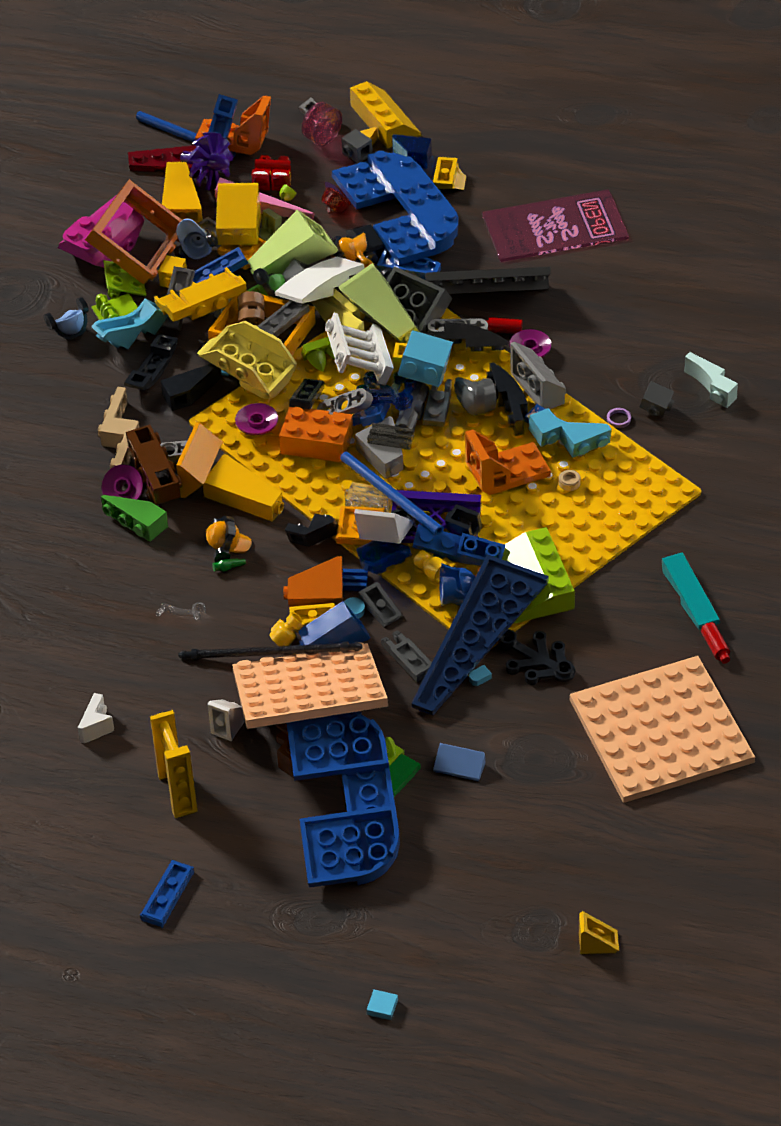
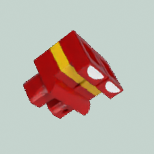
[251,155,292,191]

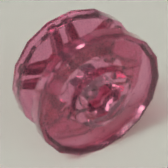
[302,101,342,146]

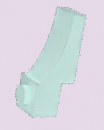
[684,352,738,408]

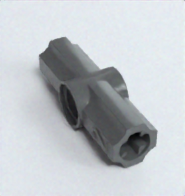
[395,381,429,438]

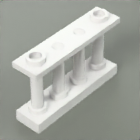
[325,313,394,385]

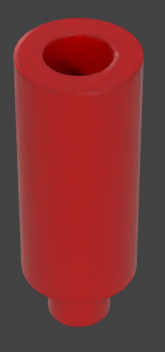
[485,317,523,334]
[700,622,730,664]

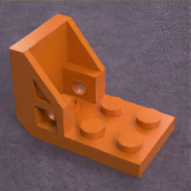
[195,96,271,155]
[465,429,551,495]

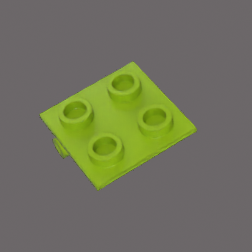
[103,260,146,299]
[91,293,138,320]

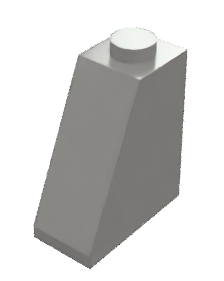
[355,416,403,479]

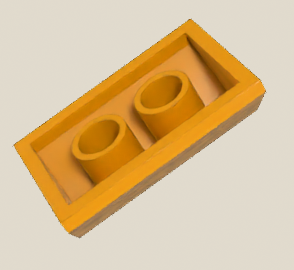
[176,423,223,498]

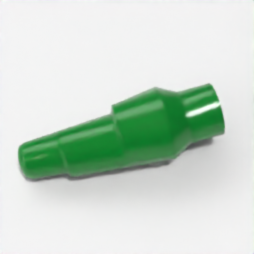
[212,558,246,572]

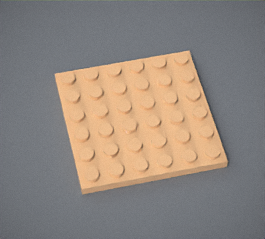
[232,642,388,729]
[570,656,755,803]

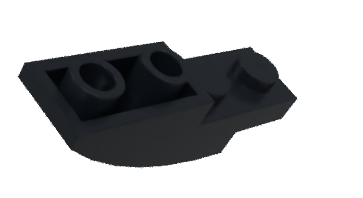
[423,323,509,351]
[486,362,528,436]

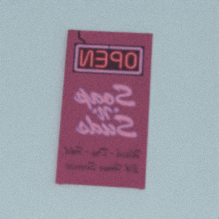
[482,189,629,262]

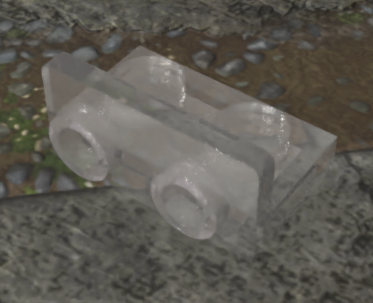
[345,482,392,512]

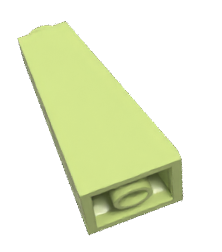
[247,210,338,275]
[338,263,420,343]

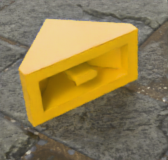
[579,911,619,954]

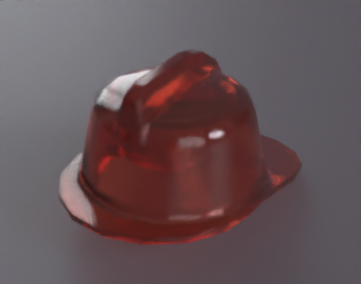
[321,182,352,214]

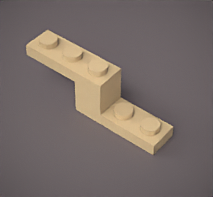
[98,387,139,469]

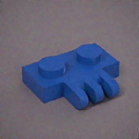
[352,398,391,427]

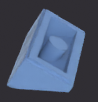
[433,743,485,781]

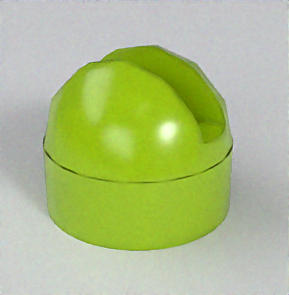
[279,184,297,202]

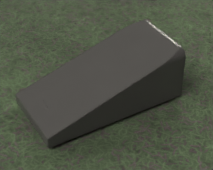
[357,582,403,628]

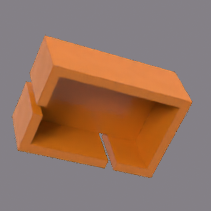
[279,407,353,463]

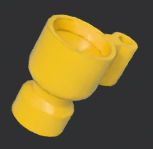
[414,550,457,583]
[269,612,305,646]

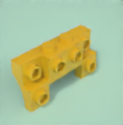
[154,267,247,322]

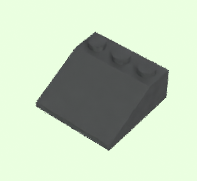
[364,266,452,333]

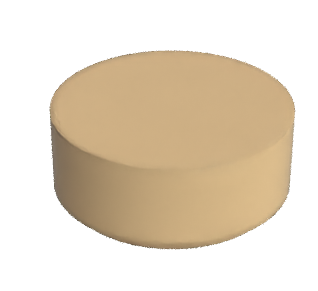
[559,470,581,491]

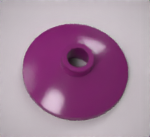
[509,329,551,357]
[235,403,278,435]
[101,464,143,500]

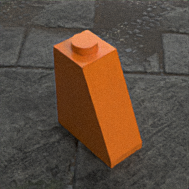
[283,556,343,607]

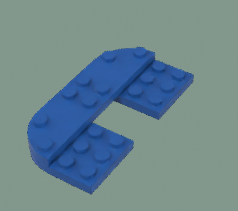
[332,151,458,265]
[287,711,400,888]

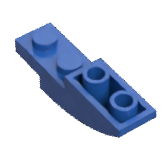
[412,525,506,566]

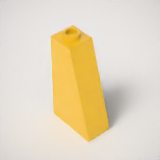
[162,162,203,224]
[203,454,284,522]

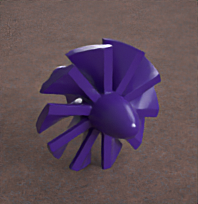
[180,132,233,190]

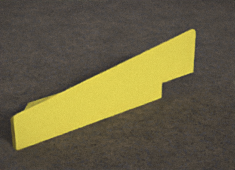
[310,288,365,346]

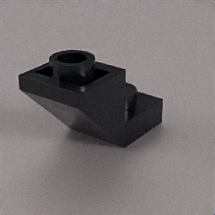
[346,224,384,254]
[285,514,338,547]

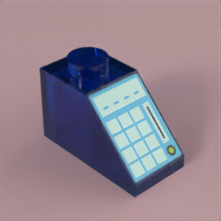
[392,134,432,169]

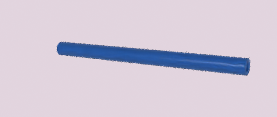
[340,451,444,536]

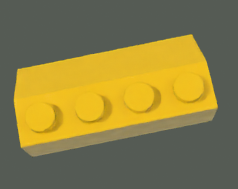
[350,81,421,149]

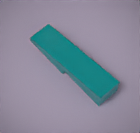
[662,552,720,630]

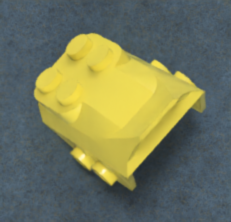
[197,321,297,399]

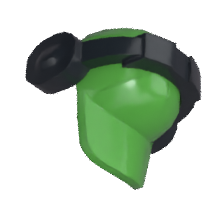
[247,268,286,299]

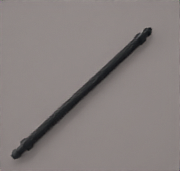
[178,641,362,660]

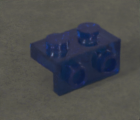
[356,541,412,574]

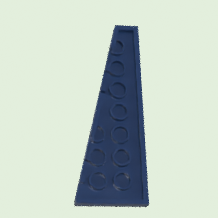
[411,554,549,715]

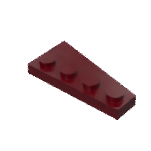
[128,145,200,173]

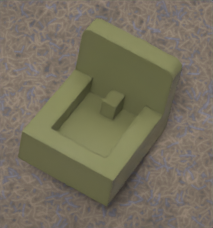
[259,208,282,241]

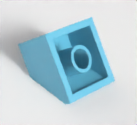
[398,330,453,387]

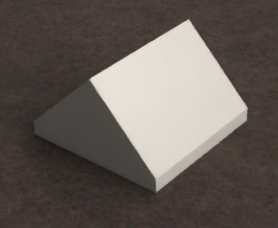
[354,509,413,544]

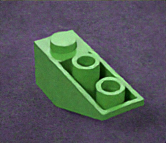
[101,495,168,541]

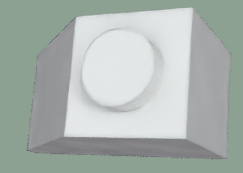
[207,699,245,741]

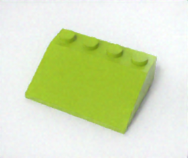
[502,527,575,624]

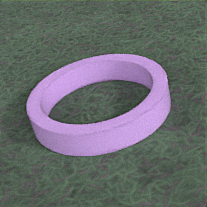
[607,408,631,428]

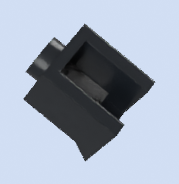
[445,504,482,536]

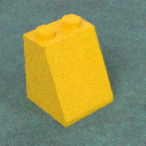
[216,183,261,245]

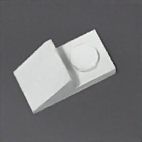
[78,693,114,743]

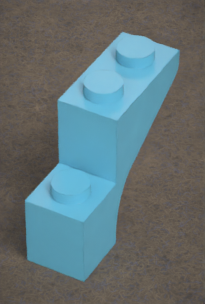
[92,299,168,349]
[528,408,612,458]

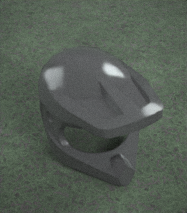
[454,377,497,416]

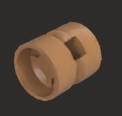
[238,291,265,326]

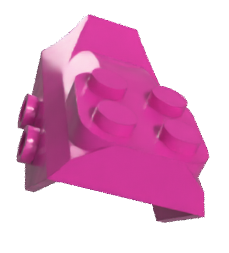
[57,196,145,267]

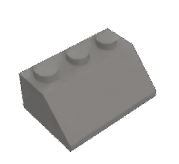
[511,342,566,409]

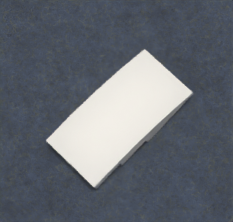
[275,257,364,303]

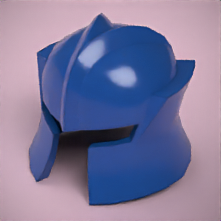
[440,563,476,606]

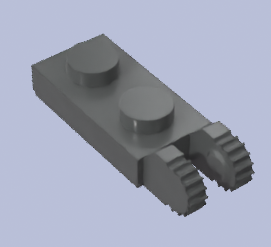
[381,630,432,682]

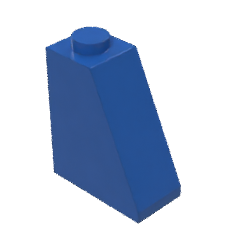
[298,601,370,645]

